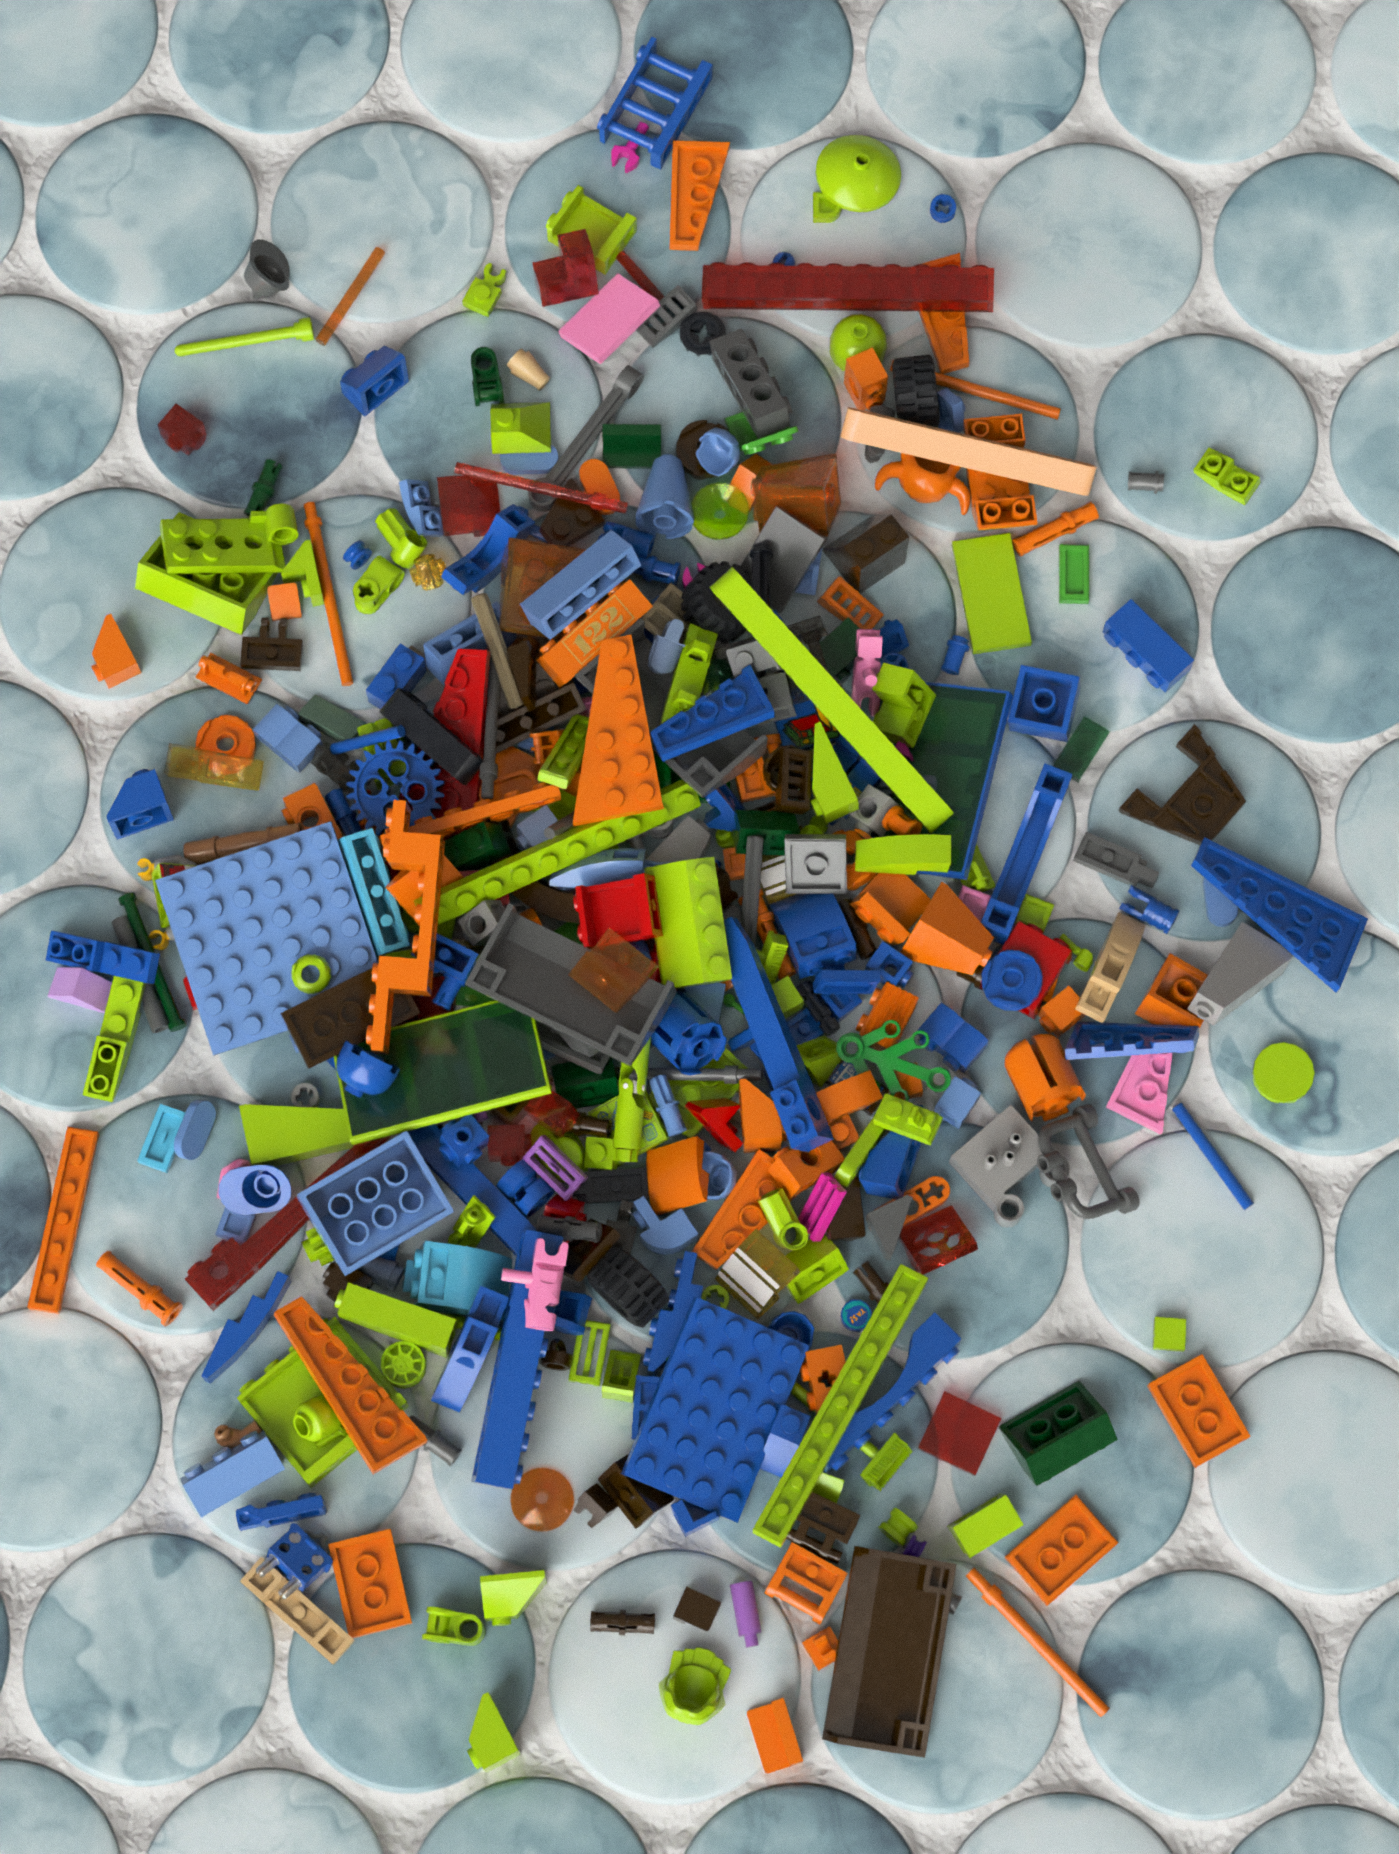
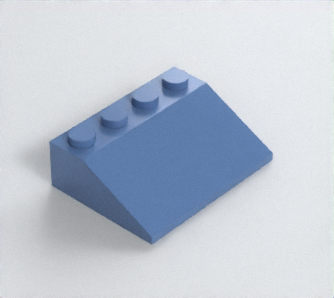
[297,1131,454,1276]

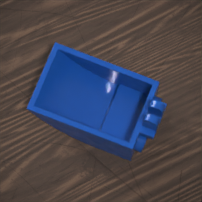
[768,893,857,980]

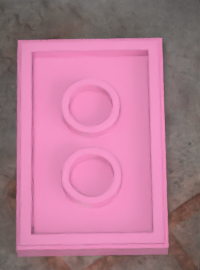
[558,273,660,364]

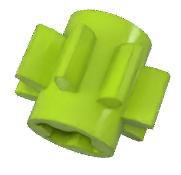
[301,1228,334,1266]

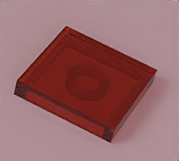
[918,1391,1002,1477]

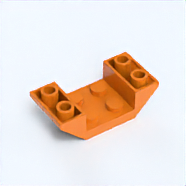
[963,414,1038,531]

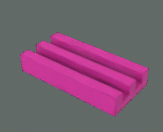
[798,1173,847,1242]

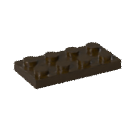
[280,968,420,1069]

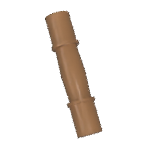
[183,823,305,865]

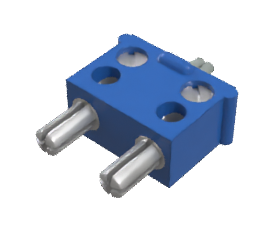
[256,1523,333,1599]

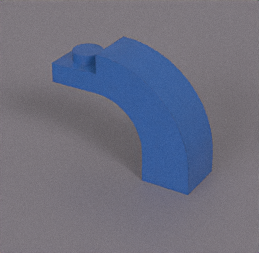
[441,504,535,595]

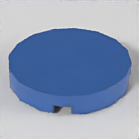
[982,950,1043,1011]

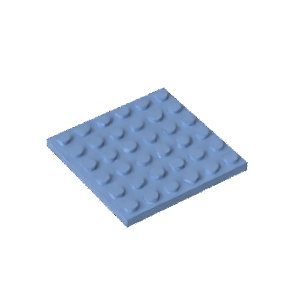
[155,821,379,1056]

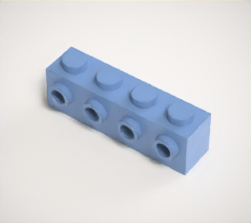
[520,530,641,640]

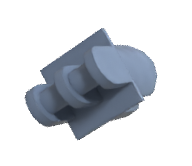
[648,619,686,674]

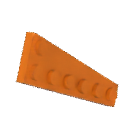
[274,1296,428,1475]

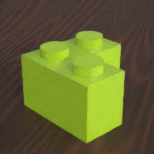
[872,663,936,748]

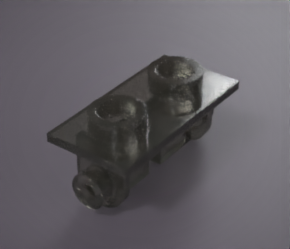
[311,742,372,794]

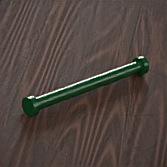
[118,892,187,1032]

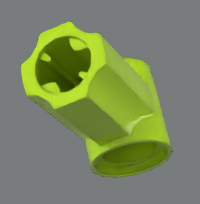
[375,508,428,569]
[757,1188,808,1250]

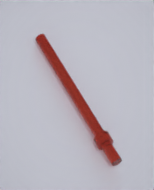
[454,462,629,514]

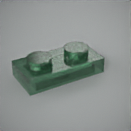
[1053,716,1110,783]

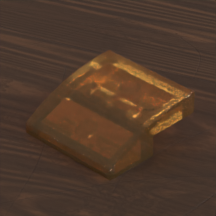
[568,928,659,1013]

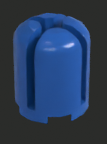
[650,990,727,1076]

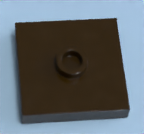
[563,1218,621,1282]

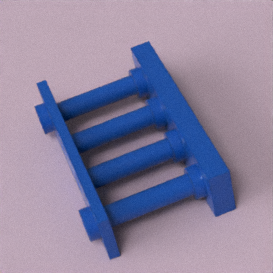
[597,36,713,170]

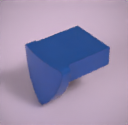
[554,1290,592,1335]

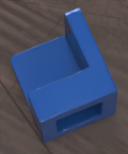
[671,1499,719,1537]

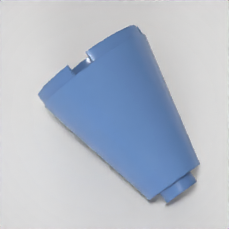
[635,454,695,539]

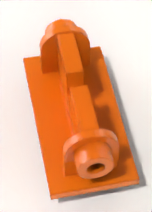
[196,652,262,705]

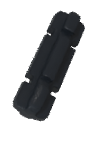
[796,981,840,1036]

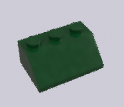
[998,1381,1118,1486]

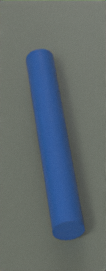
[330,725,405,755]

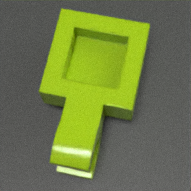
[584,1136,639,1170]

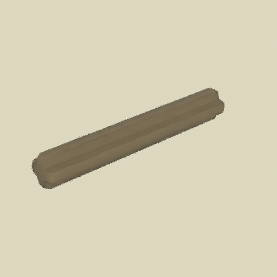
[471,593,524,709]

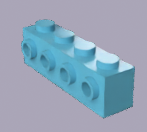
[338,828,410,956]

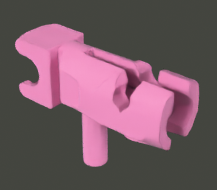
[851,629,882,716]
[501,1238,569,1332]

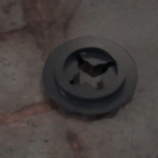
[680,312,726,356]

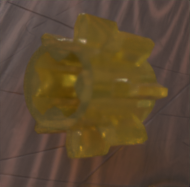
[409,554,446,590]

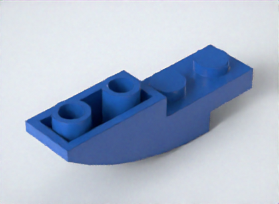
[46,930,160,984]
[643,1251,703,1376]
[430,1285,510,1413]

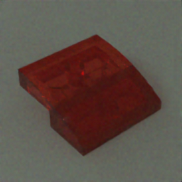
[437,475,501,537]

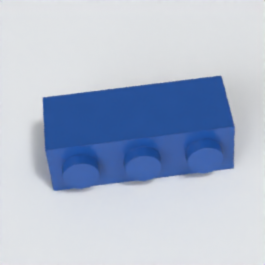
[1102,599,1194,693]

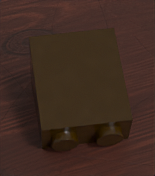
[823,514,909,594]

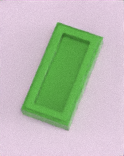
[1059,544,1089,604]

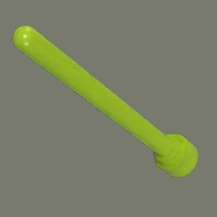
[174,317,314,356]

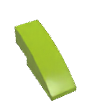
[855,834,951,875]

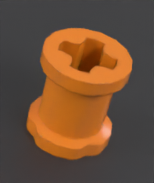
[882,805,922,835]

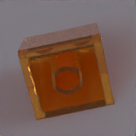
[750,454,841,537]

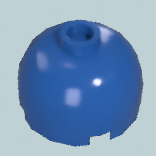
[336,1040,400,1098]

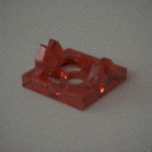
[899,1205,978,1275]

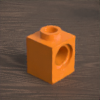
[1038,985,1086,1038]

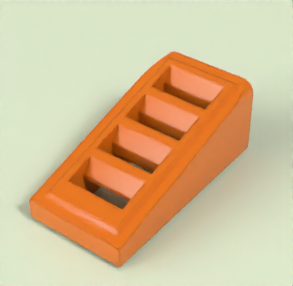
[817,576,884,629]

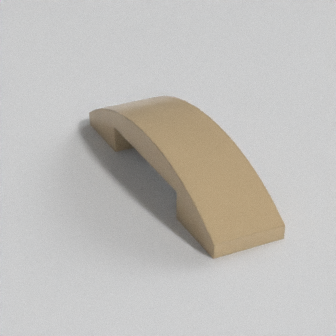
[240,1557,355,1665]

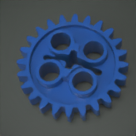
[346,741,445,836]

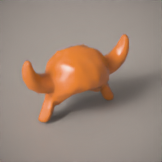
[875,453,970,515]

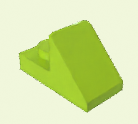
[281,540,324,607]

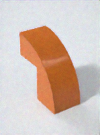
[816,1070,883,1123]

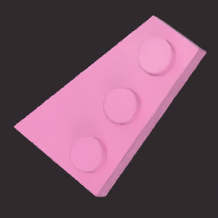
[1106,1053,1173,1135]

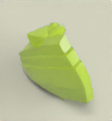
[659,1647,731,1725]

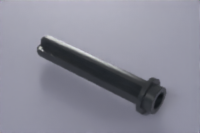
[749,543,773,608]

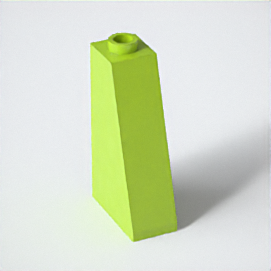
[239,1104,366,1166]
[334,1283,457,1358]

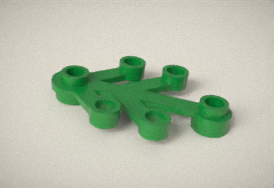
[836,1020,952,1102]

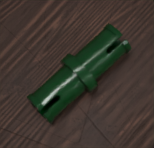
[244,459,283,516]

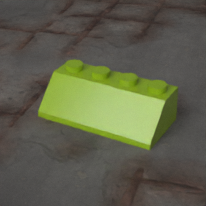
[644,857,732,988]

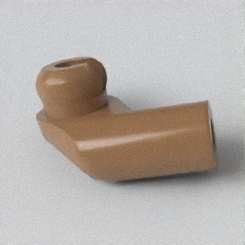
[214,1420,263,1449]

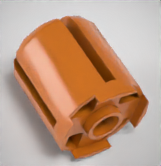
[1004,1034,1086,1122]

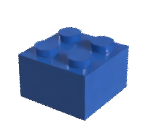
[1008,665,1081,743]

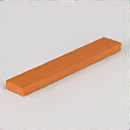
[27,1126,99,1314]

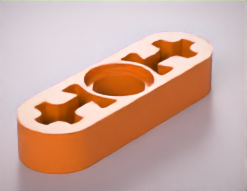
[869,1176,950,1231]

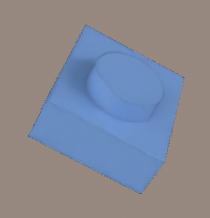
[937,388,966,433]

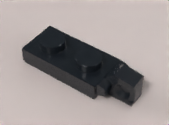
[562,1167,649,1204]

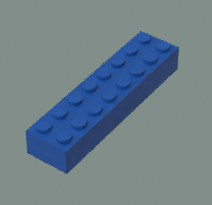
[471,1229,563,1489]

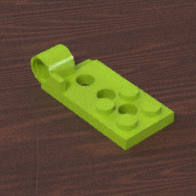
[159,503,299,574]

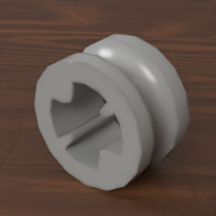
[291,1083,320,1108]

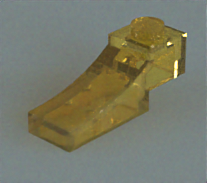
[164,743,264,791]

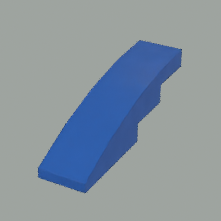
[201,1271,292,1384]

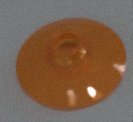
[510,1468,574,1532]

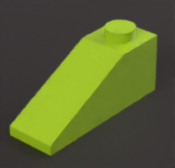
[810,722,859,824]

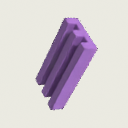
[522,1135,588,1201]

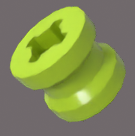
[878,1507,918,1547]

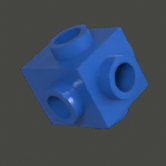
[439,1115,490,1168]

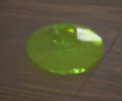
[691,483,749,540]

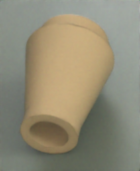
[507,348,551,391]

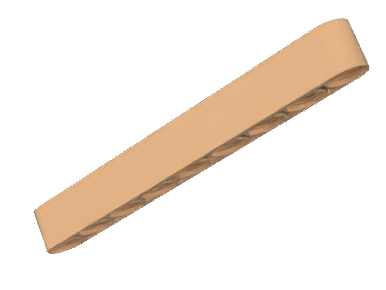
[840,407,1097,496]

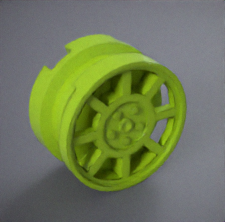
[381,1341,426,1389]

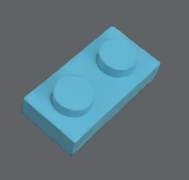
[137,1104,186,1173]

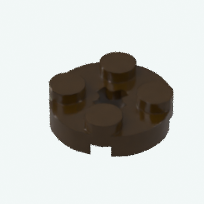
[676,420,729,480]

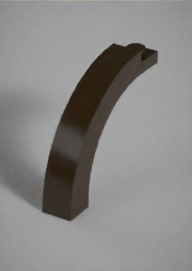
[486,819,580,924]

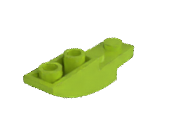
[82,976,146,1102]

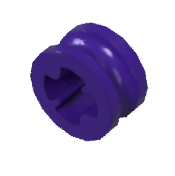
[903,1534,927,1557]

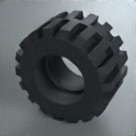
[892,354,940,428]
[681,561,752,644]
[587,1246,669,1328]

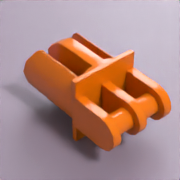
[529,729,565,764]

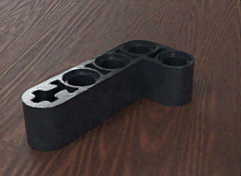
[379,688,483,786]

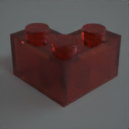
[532,229,599,307]

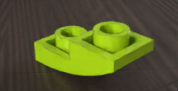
[1193,448,1261,505]

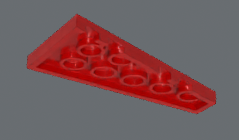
[399,649,490,819]

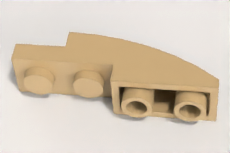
[1075,912,1146,1023]

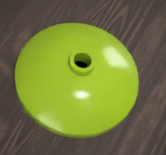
[815,135,901,212]

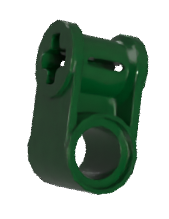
[471,347,505,407]

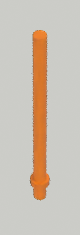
[304,502,354,686]

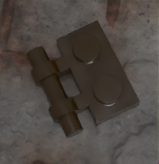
[786,1491,861,1564]

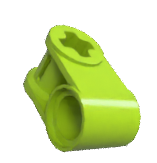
[353,555,405,614]
[421,1606,486,1646]

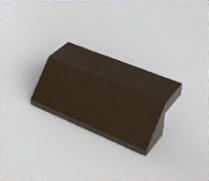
[483,662,587,757]

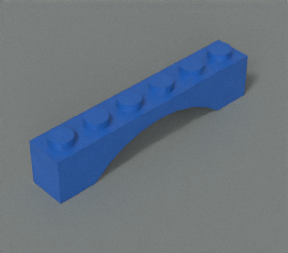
[981,763,1073,945]
[801,1312,962,1474]

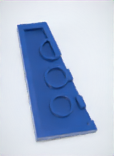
[650,665,775,762]
[1065,1022,1199,1060]

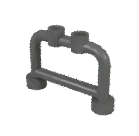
[1037,1104,1140,1219]

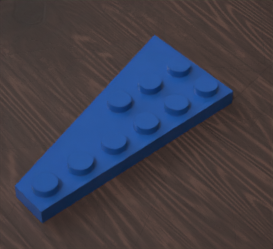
[1191,837,1368,993]

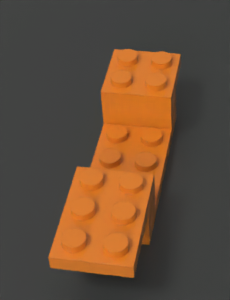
[366,800,445,1055]

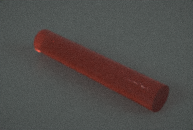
[616,251,665,301]

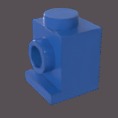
[865,942,914,988]

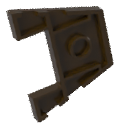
[1119,724,1246,845]

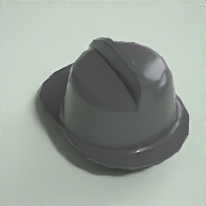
[244,239,289,300]

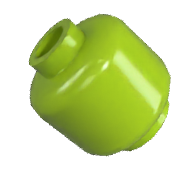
[293,1395,341,1442]

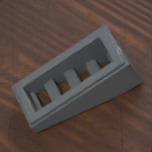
[636,285,697,348]

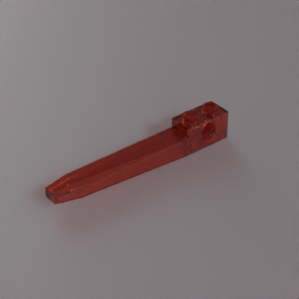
[185,1123,391,1312]

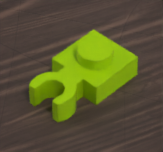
[462,263,506,318]

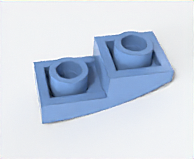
[399,479,444,537]

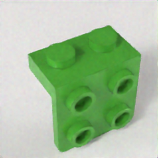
[724,412,799,455]

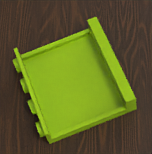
[237,1316,409,1489]

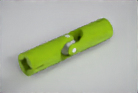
[613,1037,651,1150]

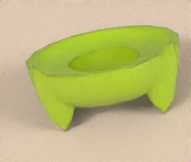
[291,954,331,994]

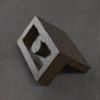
[598,1454,674,1529]

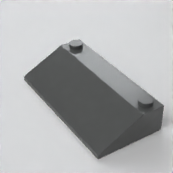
[575,618,768,798]
[465,903,677,1066]

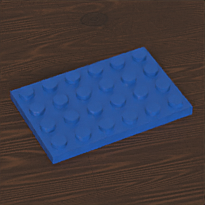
[621,1296,809,1523]

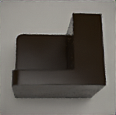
[673,1586,721,1632]

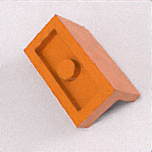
[747,1698,803,1774]

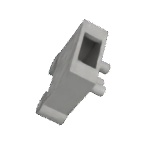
[949,1105,1070,1228]

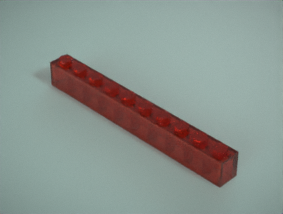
[702,262,994,312]

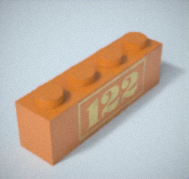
[536,579,653,687]

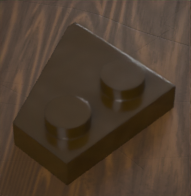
[539,478,605,554]

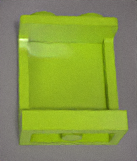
[546,185,637,275]

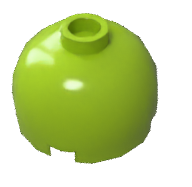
[829,314,887,371]

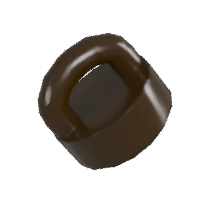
[540,1338,573,1371]

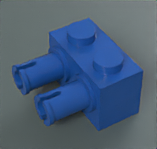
[411,933,480,1010]

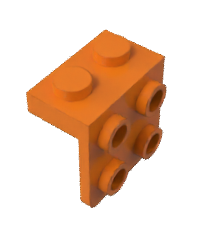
[850,873,931,946]

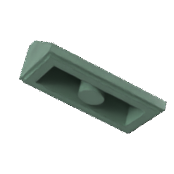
[298,694,366,742]

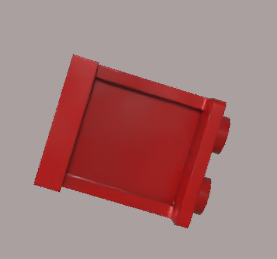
[573,873,663,949]
[981,921,1072,1020]

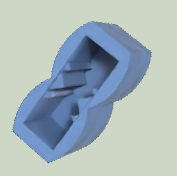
[253,704,324,773]

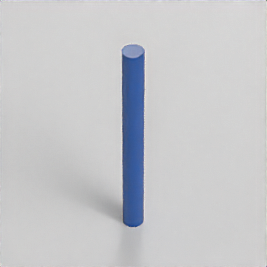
[1172,1103,1254,1210]

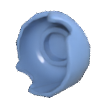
[696,428,740,477]
[702,1151,737,1200]

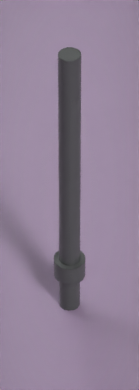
[479,656,500,799]
[614,1065,763,1084]

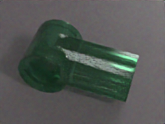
[702,658,734,697]

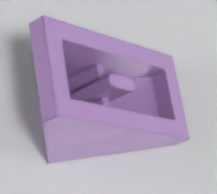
[48,967,112,1013]

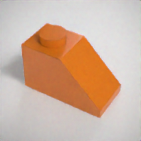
[91,613,141,689]

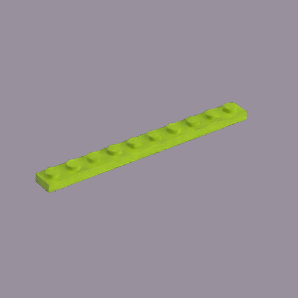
[414,779,701,925]
[752,1264,928,1548]

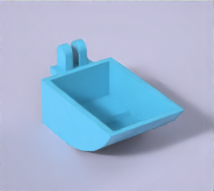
[402,1241,513,1320]

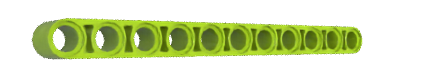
[709,567,954,834]

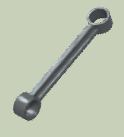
[528,365,644,512]

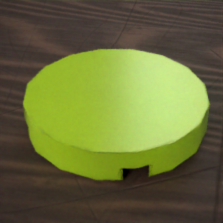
[1252,1042,1315,1104]

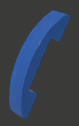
[749,994,863,1065]

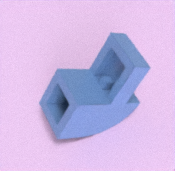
[631,1196,698,1255]

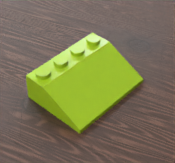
[135,512,285,635]

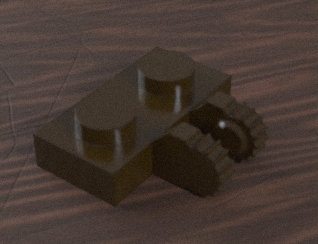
[240,617,303,671]

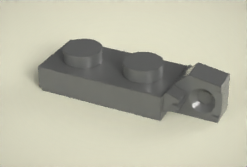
[1073,832,1159,888]

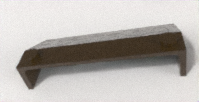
[822,1546,957,1758]

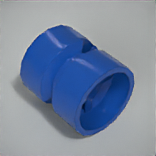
[496,1159,555,1218]

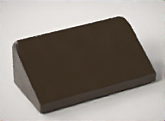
[827,1176,866,1241]

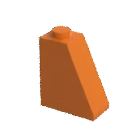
[900,882,994,975]

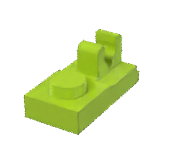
[873,1093,943,1146]

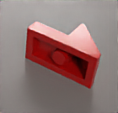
[685,1098,743,1153]

